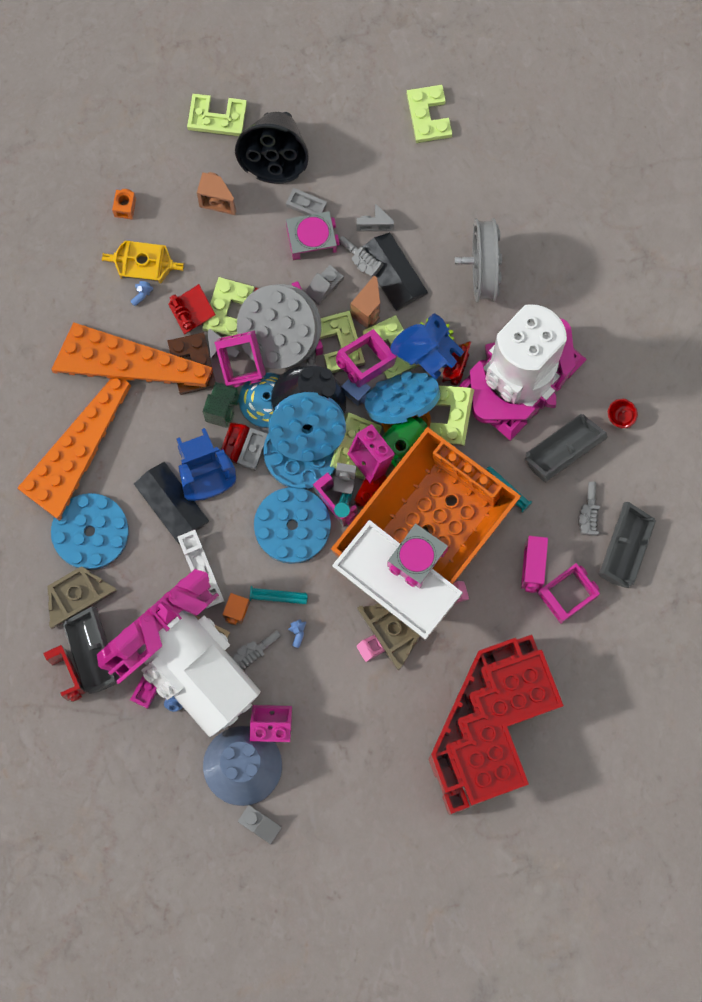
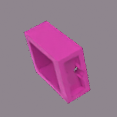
[336,329,397,388]
[214,330,266,387]
[348,424,395,483]
[521,536,548,593]
[537,563,600,624]
[250,705,292,742]

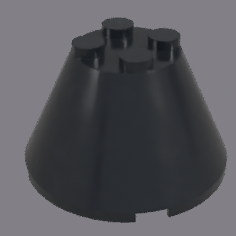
[235,112,309,184]
[271,366,346,431]

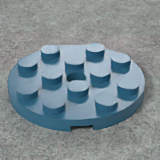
[364,372,440,424]
[268,392,346,461]
[264,433,335,489]
[254,487,331,564]
[51,493,129,570]

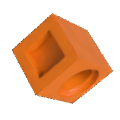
[112,189,136,220]
[222,593,250,625]

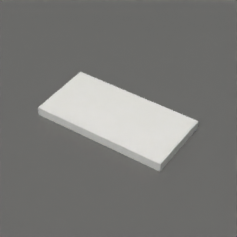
[332,520,463,640]

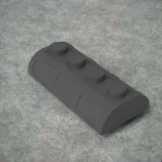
[525,414,608,482]
[598,502,656,588]
[63,607,119,694]

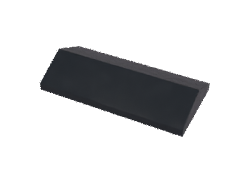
[362,232,428,311]
[134,462,210,544]

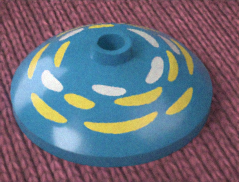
[239,373,280,428]

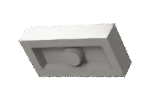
[286,188,327,215]
[237,428,268,470]

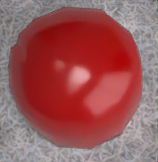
[607,399,638,429]

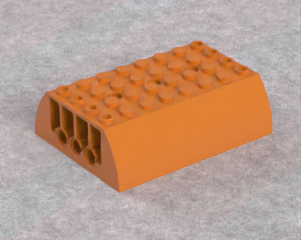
[331,427,521,584]

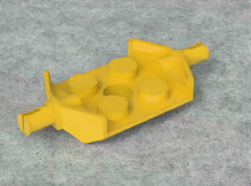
[102,241,184,284]

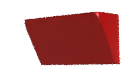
[221,422,250,464]

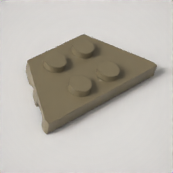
[48,566,117,629]
[357,604,420,671]

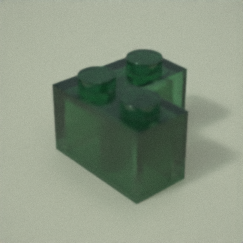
[202,382,240,428]

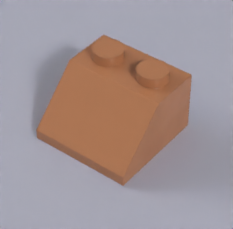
[197,172,236,215]
[350,276,380,329]

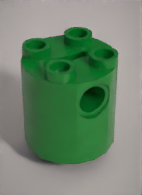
[382,416,428,467]

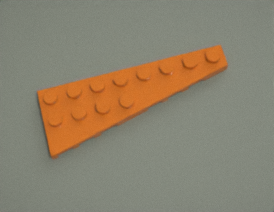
[51,322,213,387]
[17,378,131,521]

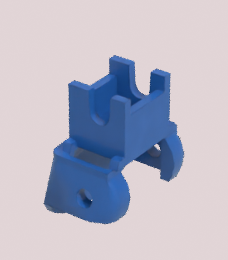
[390,313,464,380]
[176,428,236,501]

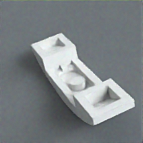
[177,530,224,609]

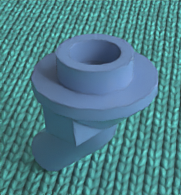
[131,281,153,306]
[288,619,306,648]
[164,696,183,712]

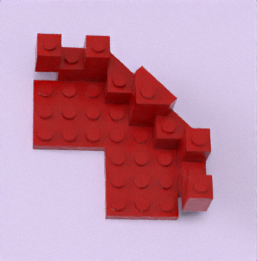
[428,634,564,815]

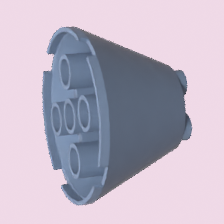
[203,726,282,806]

